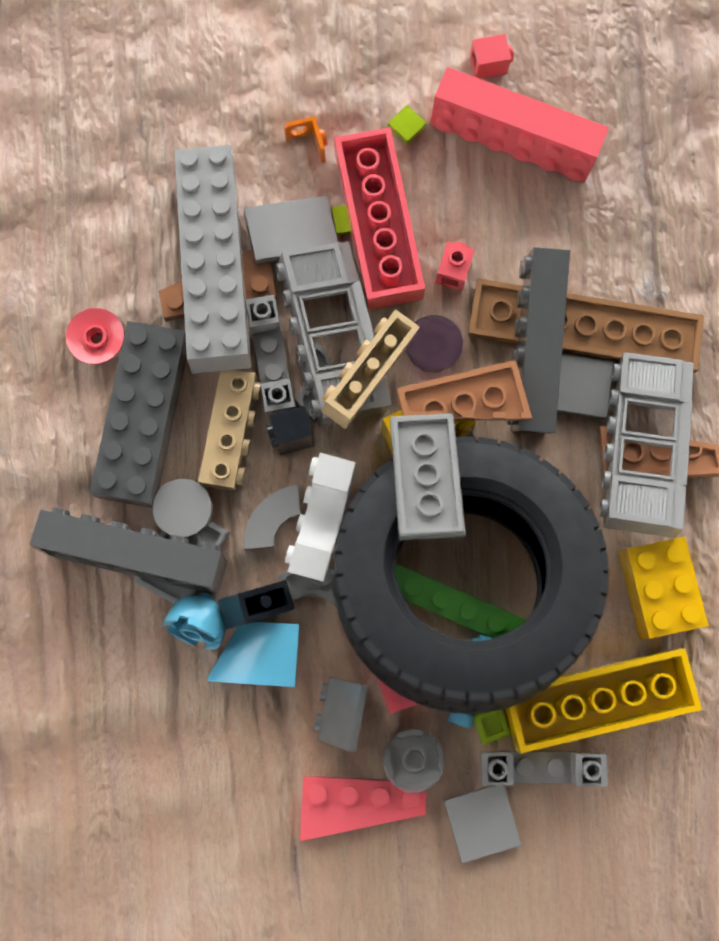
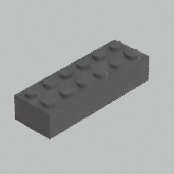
[507,247,570,434]
[90,321,187,508]
[30,507,228,596]

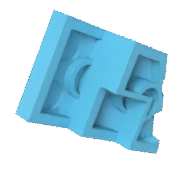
[208,622,300,687]

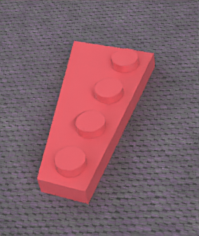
[300,776,426,841]

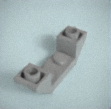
[246,295,295,413]
[481,750,608,787]

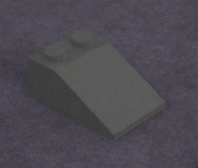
[313,677,368,752]

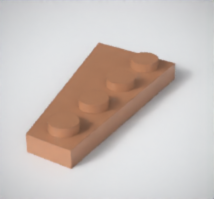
[159,249,277,322]
[396,360,532,421]
[597,426,719,479]

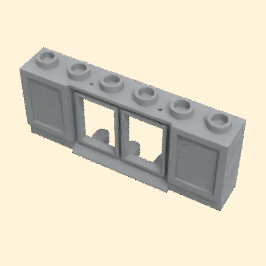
[276,241,392,426]
[599,352,694,538]

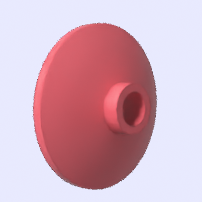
[66,308,124,365]

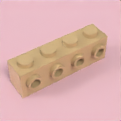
[321,309,420,429]
[198,370,261,492]

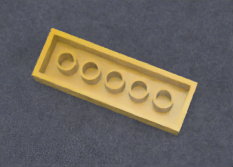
[505,648,702,754]

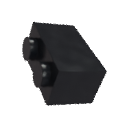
[266,406,314,455]
[218,580,295,630]

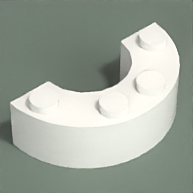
[285,453,356,582]

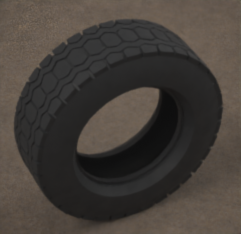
[334,437,609,714]

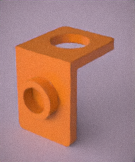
[284,116,328,163]

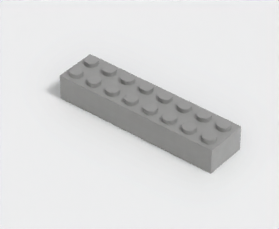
[174,145,251,374]

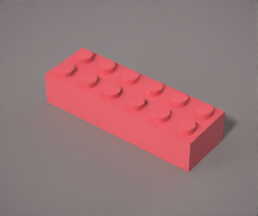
[430,67,609,182]
[334,127,425,310]

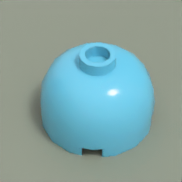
[163,593,226,649]

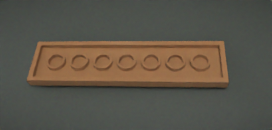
[468,278,704,373]

